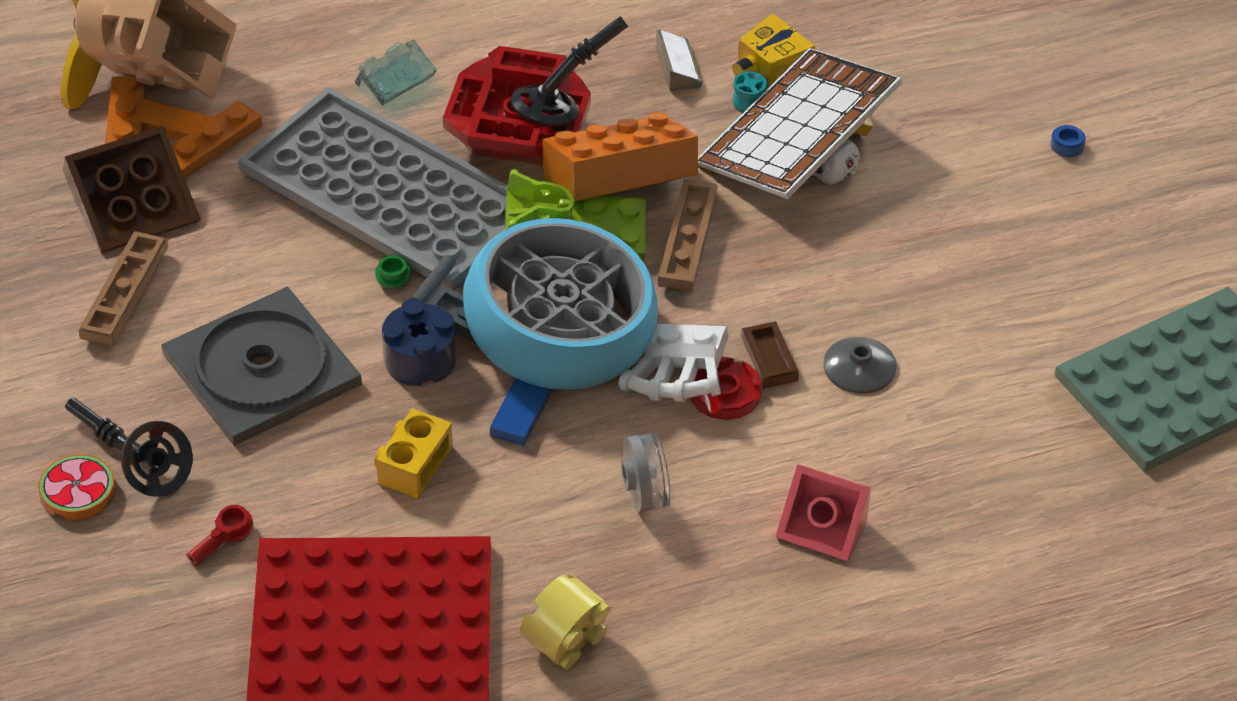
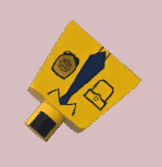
[732,13,815,87]

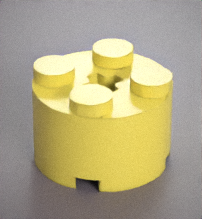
[520,574,611,670]

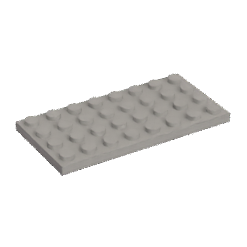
[238,87,507,290]

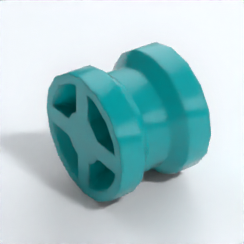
[732,71,767,113]

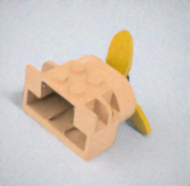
[60,0,237,110]

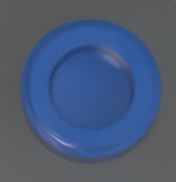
[1050,125,1086,157]

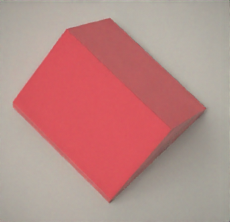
[775,464,871,561]

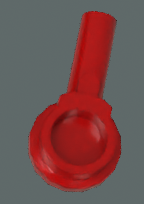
[186,505,254,565]

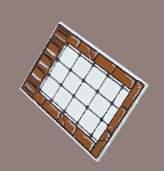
[698,48,902,199]

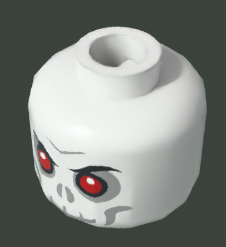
[813,139,860,185]

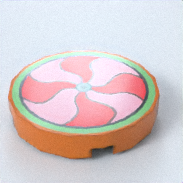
[38,454,116,521]

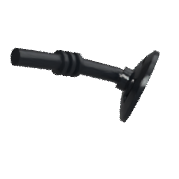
[511,16,629,127]
[65,397,193,497]

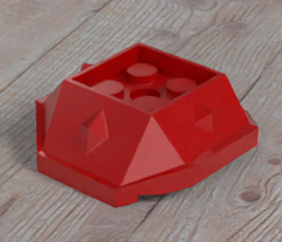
[443,46,591,165]

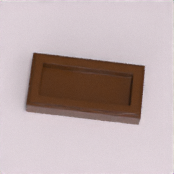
[741,321,799,388]

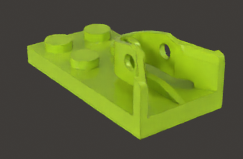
[505,169,646,262]

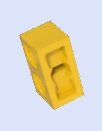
[374,408,453,499]

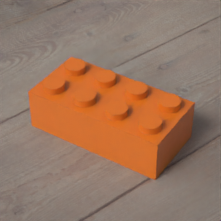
[543,112,698,201]

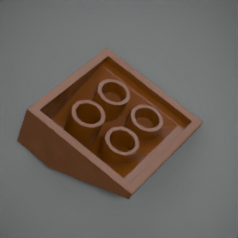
[63,126,201,253]

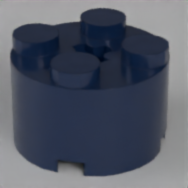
[382,298,456,386]

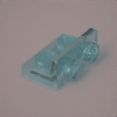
[355,39,437,106]

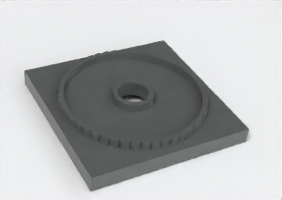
[161,286,362,446]

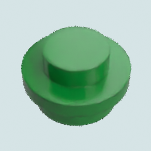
[375,255,411,288]

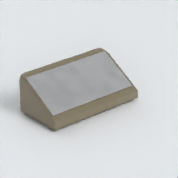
[656,30,702,90]

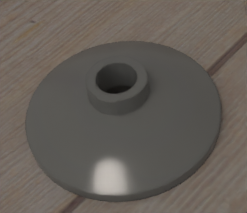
[824,337,896,393]

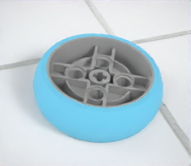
[463,218,658,390]

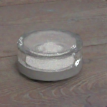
[621,432,670,512]

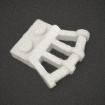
[618,324,729,402]

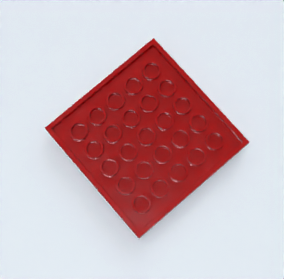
[246,536,491,701]

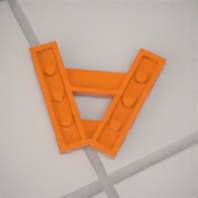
[105,76,263,178]

